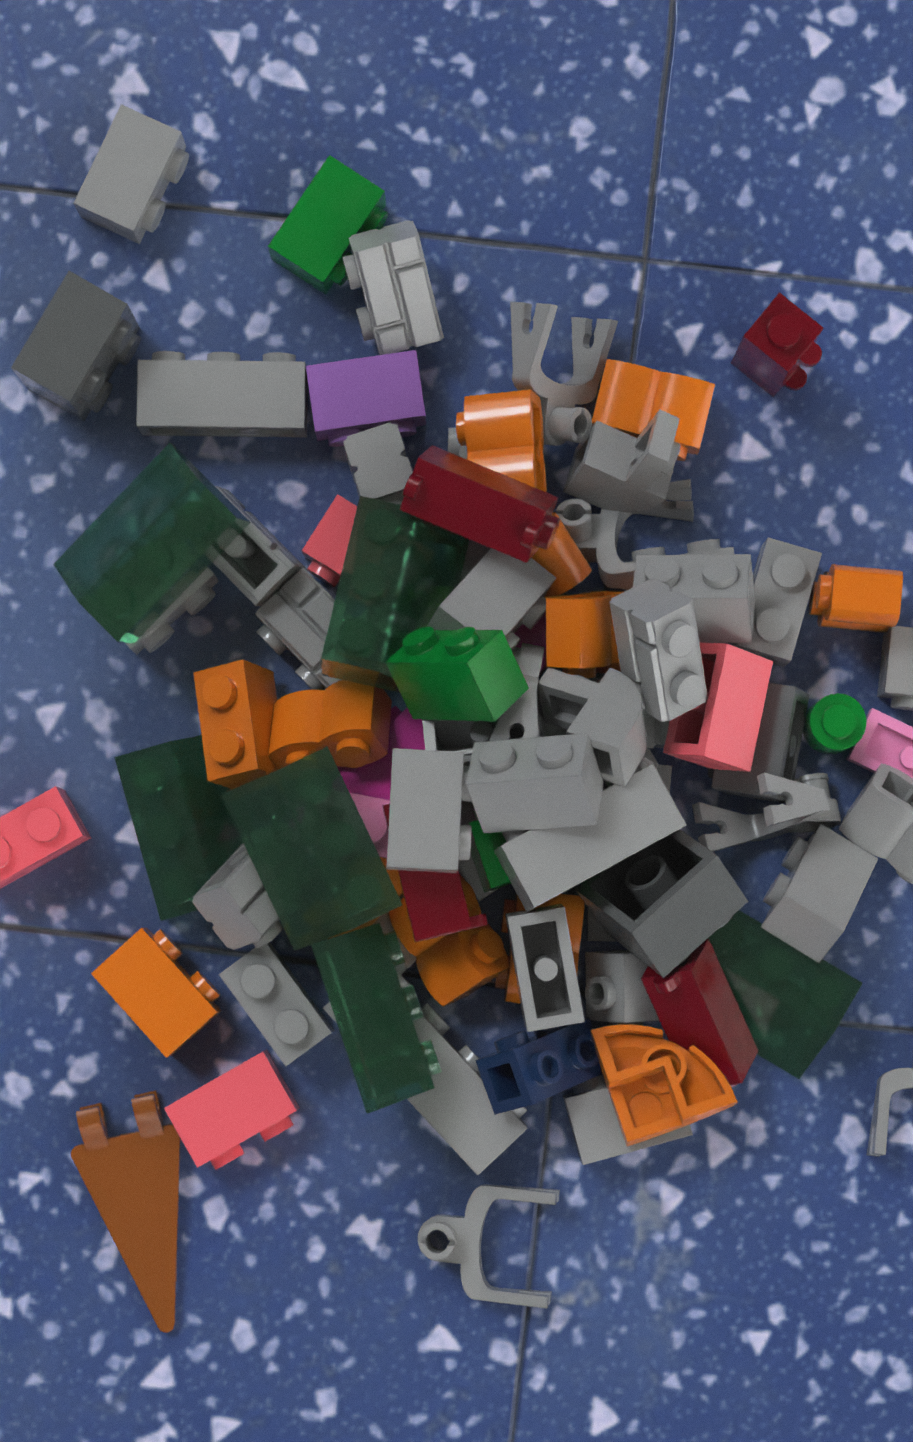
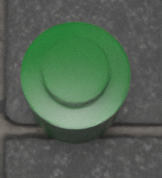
[803,693,867,754]

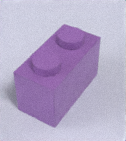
[306,350,426,447]

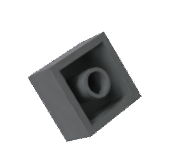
[11,271,141,421]
[575,829,749,978]

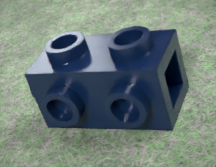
[475,1018,603,1115]

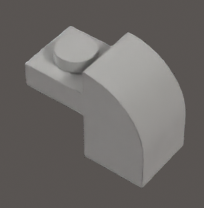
[563,409,681,513]
[538,668,647,787]

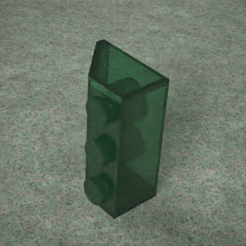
[53,443,251,643]
[321,496,470,693]
[114,735,257,921]
[220,745,402,950]
[709,910,863,1079]
[311,923,442,1113]

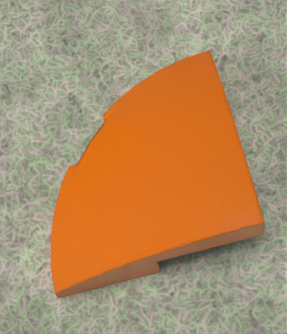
[591,1024,738,1147]

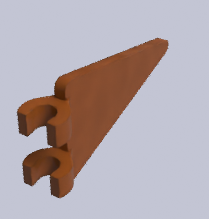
[71,1090,181,1333]

